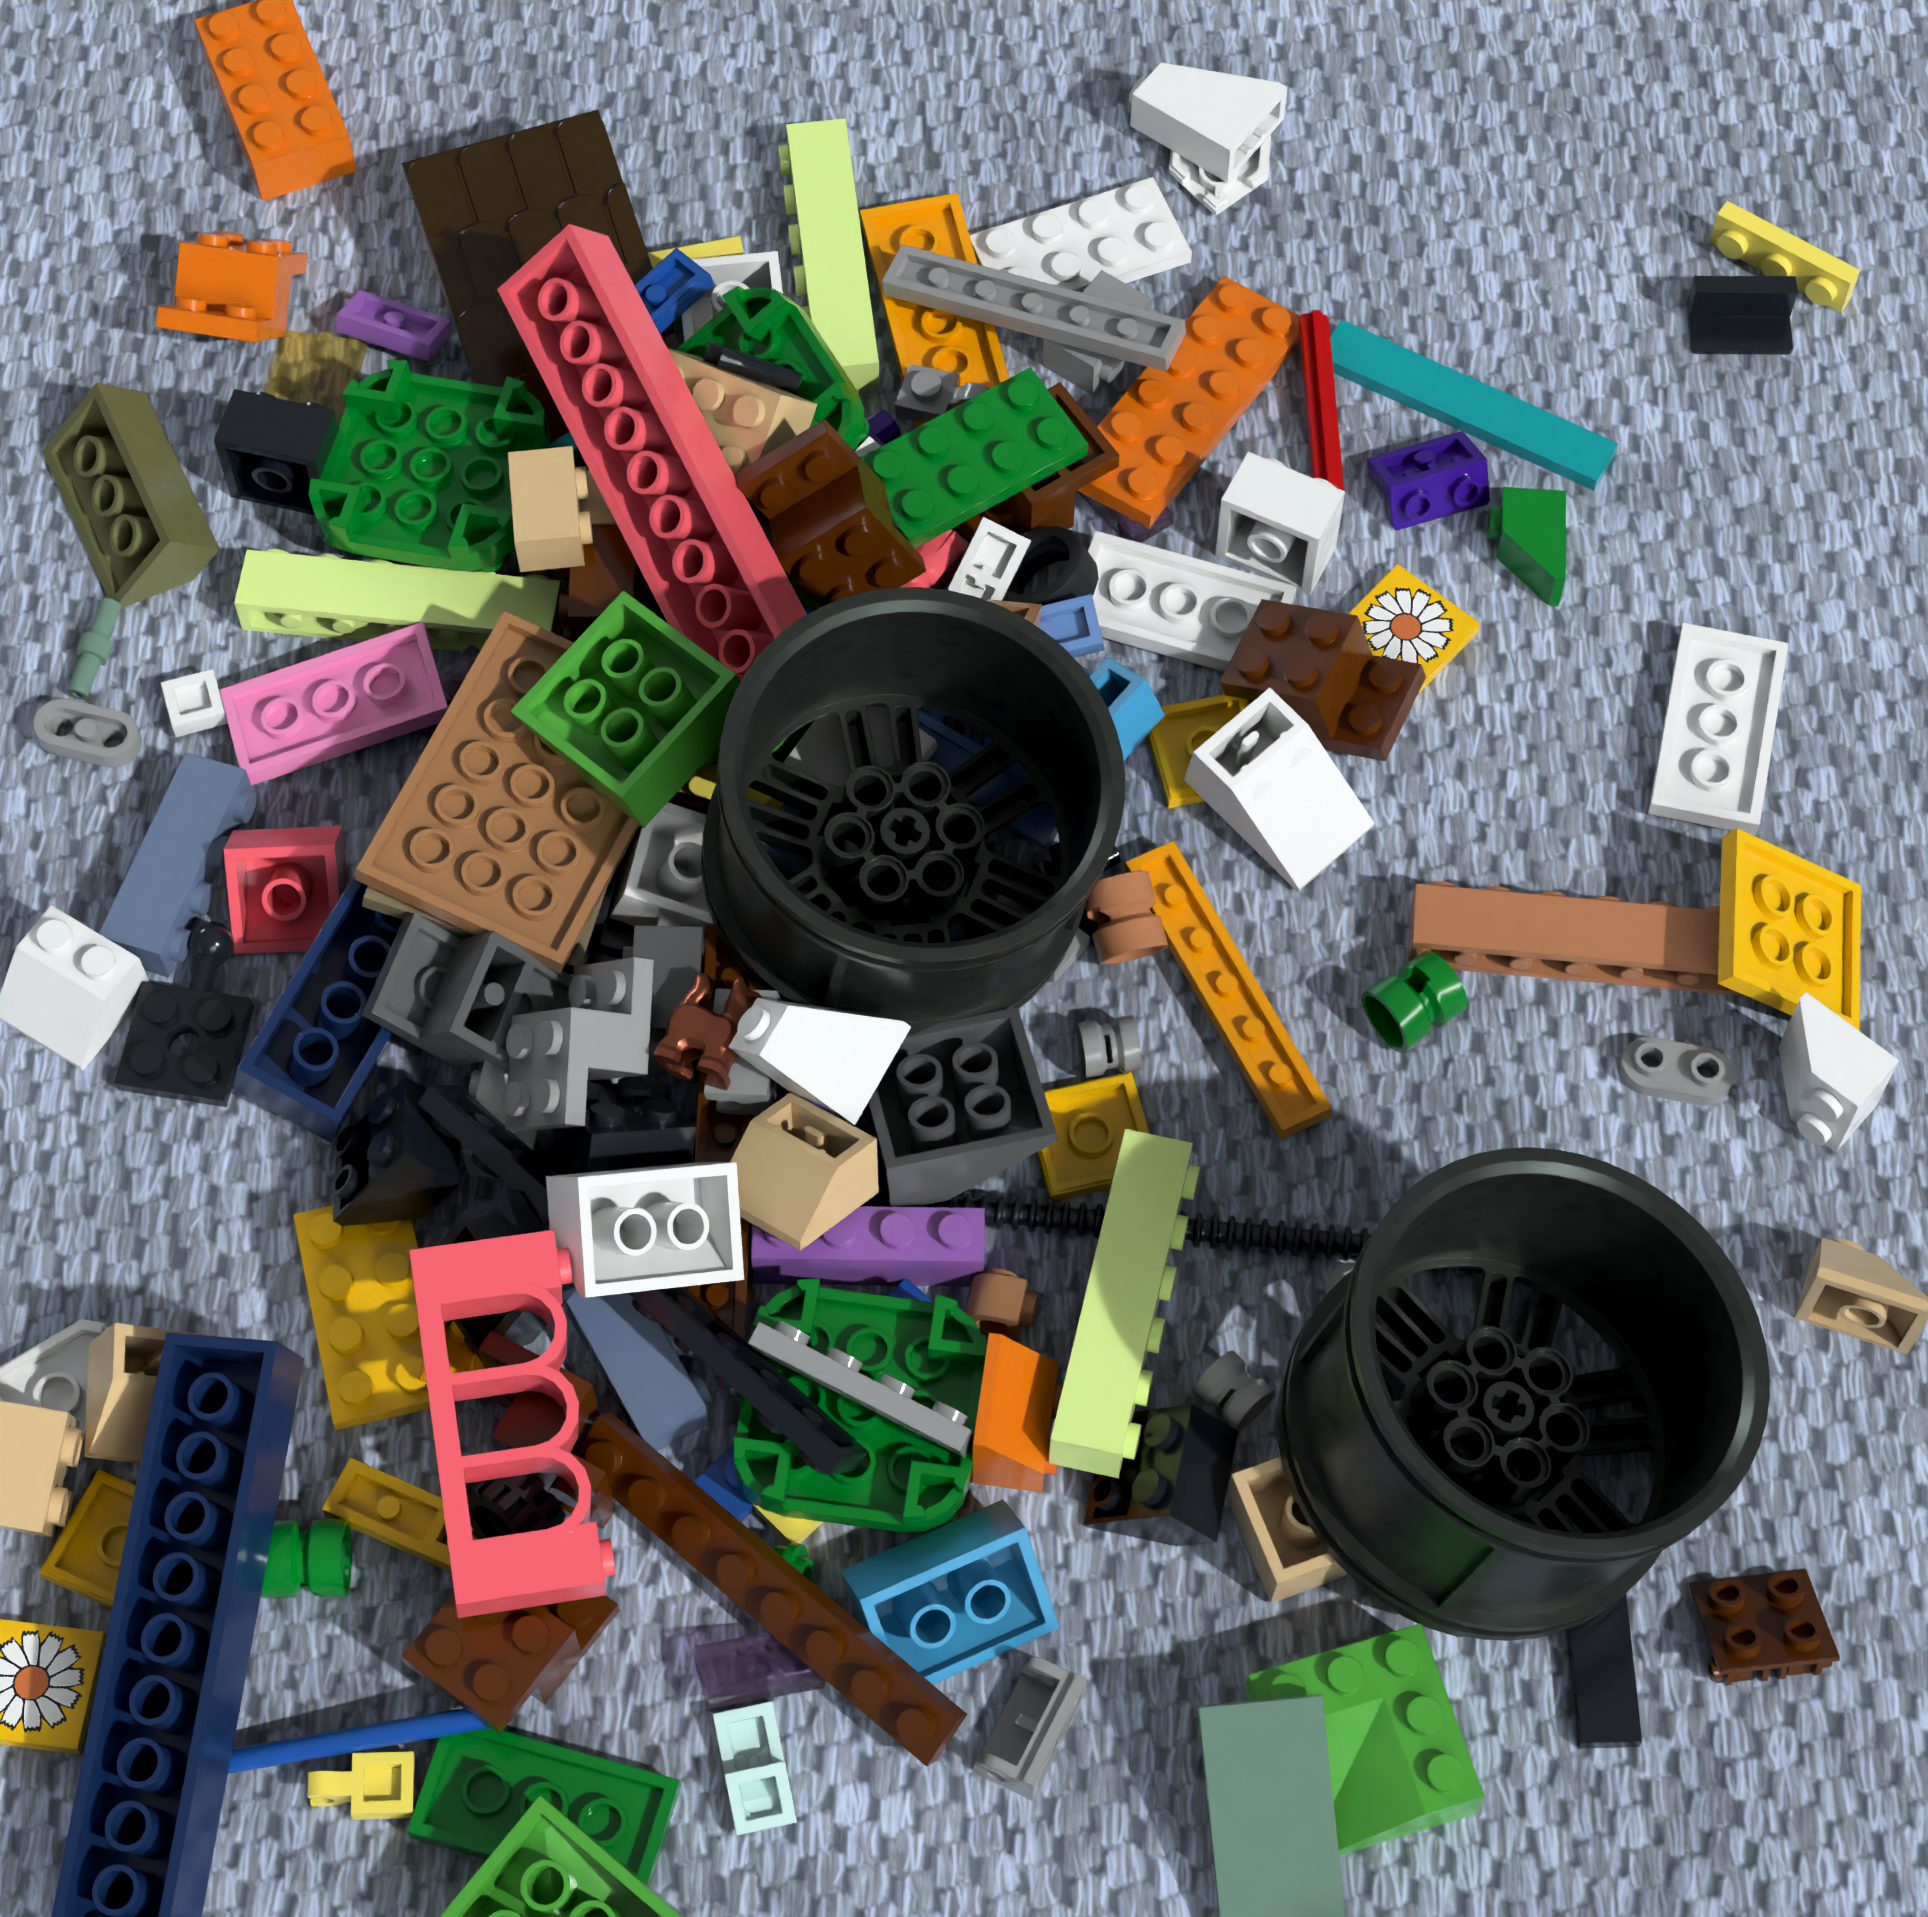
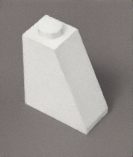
[1129,62,1287,183]
[729,998,911,1125]

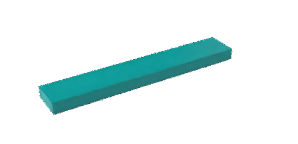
[1330,319,1618,491]

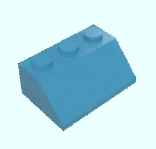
[840,1499,1060,1685]

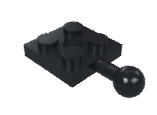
[114,921,254,1107]

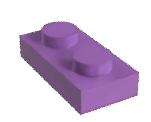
[336,290,452,362]

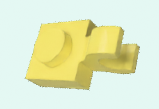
[307,1751,415,1820]

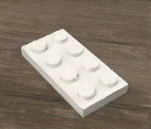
[970,177,1192,292]
[1088,530,1297,672]
[1648,623,1788,835]

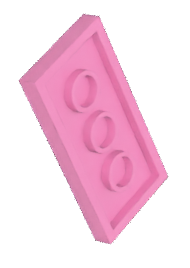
[219,622,449,786]

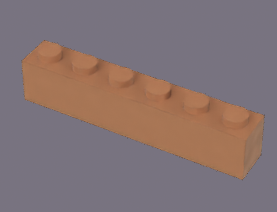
[1408,881,1740,996]

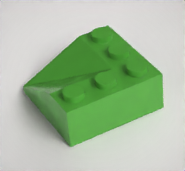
[510,591,741,828]
[1243,1623,1484,1856]
[440,1795,686,1917]

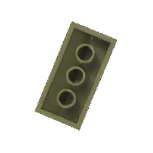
[42,383,220,609]

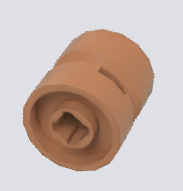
[1085,870,1168,966]

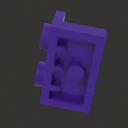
[1367,431,1490,530]

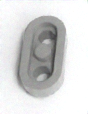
[33,698,142,768]
[1619,1037,1734,1106]

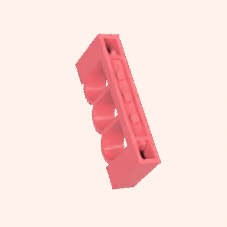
[409,1230,616,1618]

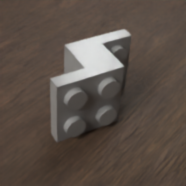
[503,957,654,1132]

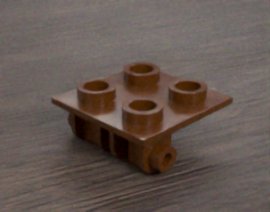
[1689,1569,1840,1686]

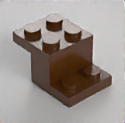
[952,382,1120,544]
[736,419,926,607]
[1219,599,1426,762]
[478,1330,616,1529]
[401,1592,620,1734]

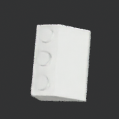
[546,1162,744,1298]

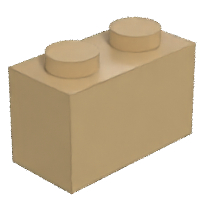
[508,446,593,572]

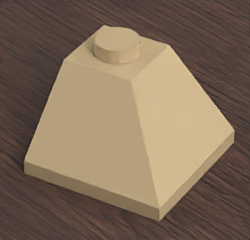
[1795,1237,1928,1355]

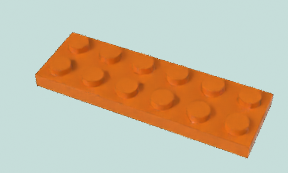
[1078,276,1300,529]

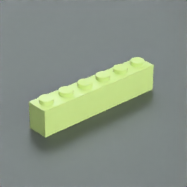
[778,118,880,393]
[234,549,562,653]
[1049,1129,1200,1479]

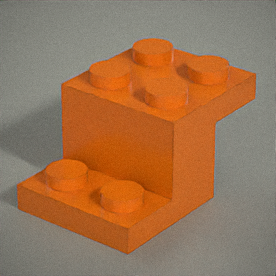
[156,230,308,343]

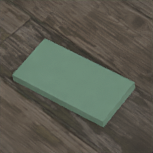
[1197,1693,1345,1917]

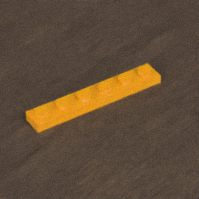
[1124,841,1332,1140]

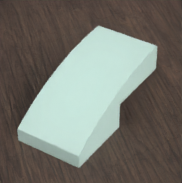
[713,1701,797,1836]

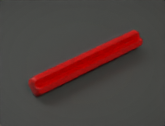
[1298,310,1344,491]

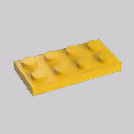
[293,1205,430,1430]

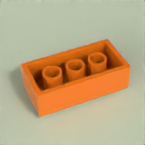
[194,0,357,201]

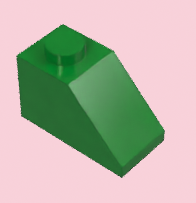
[1487,487,1566,606]

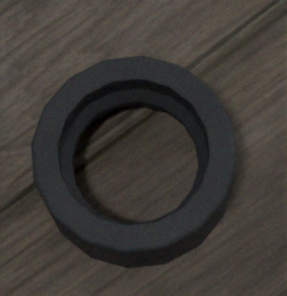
[1002,526,1099,606]

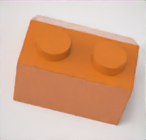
[972,1333,1064,1492]

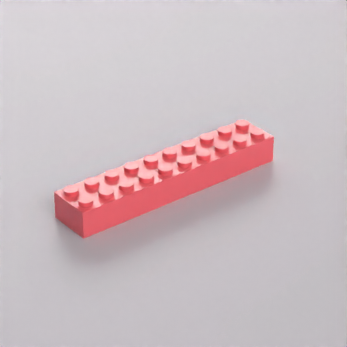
[497,224,807,681]

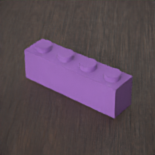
[751,1206,985,1287]

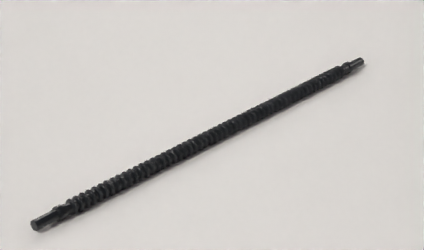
[494,1160,1482,1273]

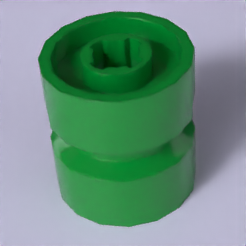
[1361,950,1468,1053]
[261,1519,353,1598]

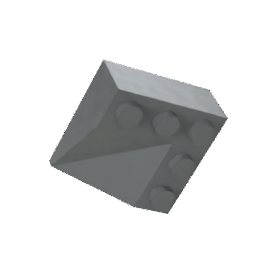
[864,1007,1057,1207]

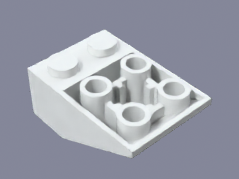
[1184,688,1375,892]

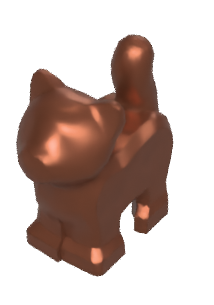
[654,973,762,1090]

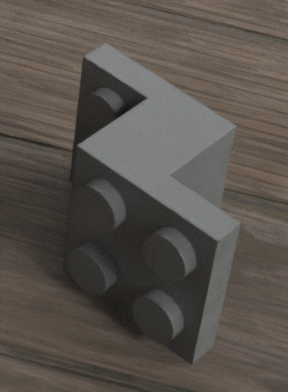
[362,913,573,1073]

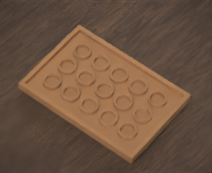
[355,611,640,974]

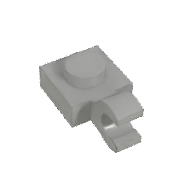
[894,364,989,423]

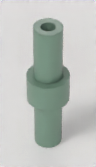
[67,598,122,700]

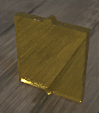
[267,330,369,417]

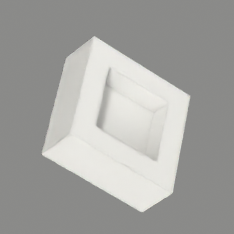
[161,669,228,737]

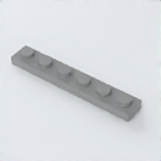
[881,244,1186,372]

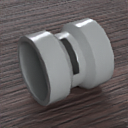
[1076,1015,1142,1078]
[1193,1350,1276,1432]

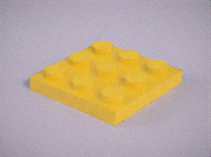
[1718,828,1861,1030]

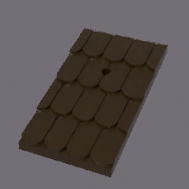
[401,110,680,443]

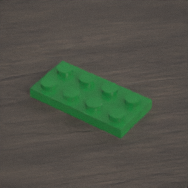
[861,367,1089,548]
[407,1728,681,1885]

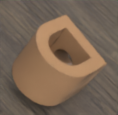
[964,1268,1040,1343]

